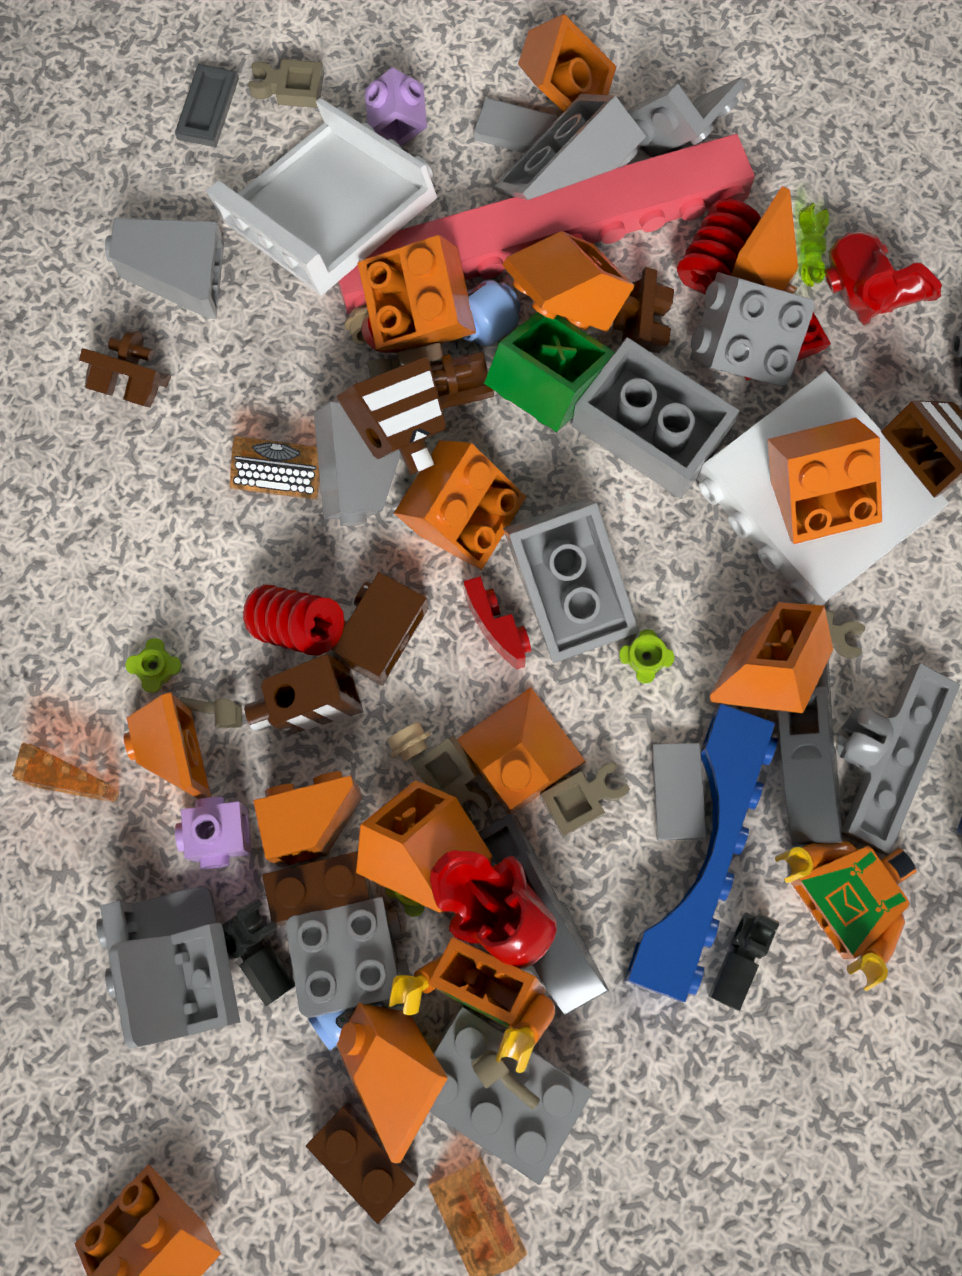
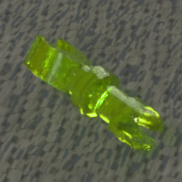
[798,202,829,287]

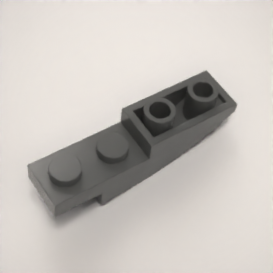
[778,660,842,845]
[478,813,609,1015]

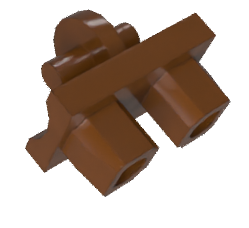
[613,267,674,353]
[79,329,171,408]
[430,352,494,409]

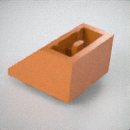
[502,231,635,332]
[357,235,476,351]
[767,417,882,544]
[394,440,526,570]
[710,602,833,713]
[253,771,362,867]
[356,780,492,913]
[74,1164,222,1276]

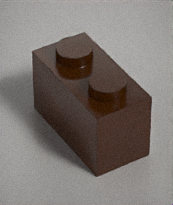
[331,572,429,686]
[262,851,373,926]
[306,1102,418,1224]

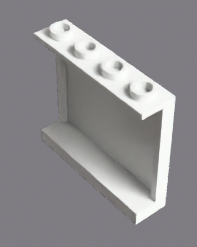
[206,98,437,296]
[697,371,949,605]

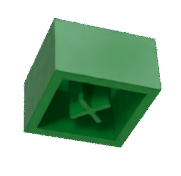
[484,312,615,432]

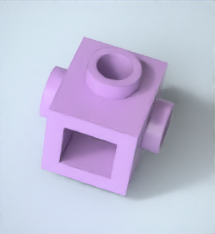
[365,67,427,146]
[175,797,252,869]

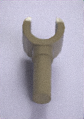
[179,697,242,728]
[471,1050,540,1110]

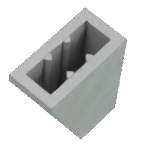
[105,218,224,319]
[314,402,401,526]

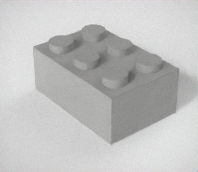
[572,337,740,499]
[429,1006,593,1185]

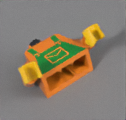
[775,841,917,991]
[389,937,555,1073]

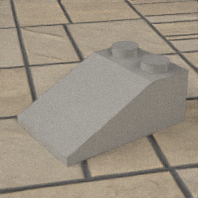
[494,94,646,200]
[503,497,639,663]

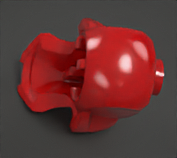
[824,231,942,325]
[430,850,557,969]

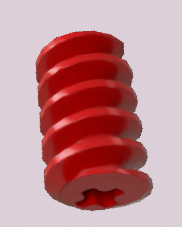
[677,199,761,295]
[243,584,345,656]

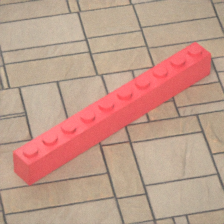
[337,134,755,314]

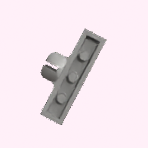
[836,663,960,854]

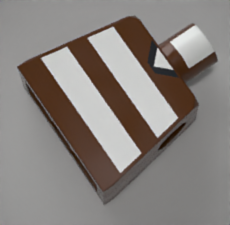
[337,356,446,475]
[881,400,962,498]
[244,654,364,734]

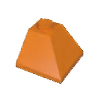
[518,14,617,112]
[731,185,798,294]
[457,687,586,814]
[123,692,211,799]
[336,1003,448,1163]

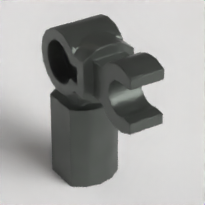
[222,899,295,1007]
[708,912,779,1011]

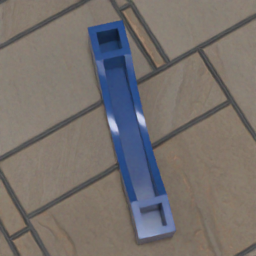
[624,704,778,1002]

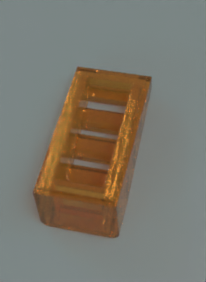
[12,742,119,803]

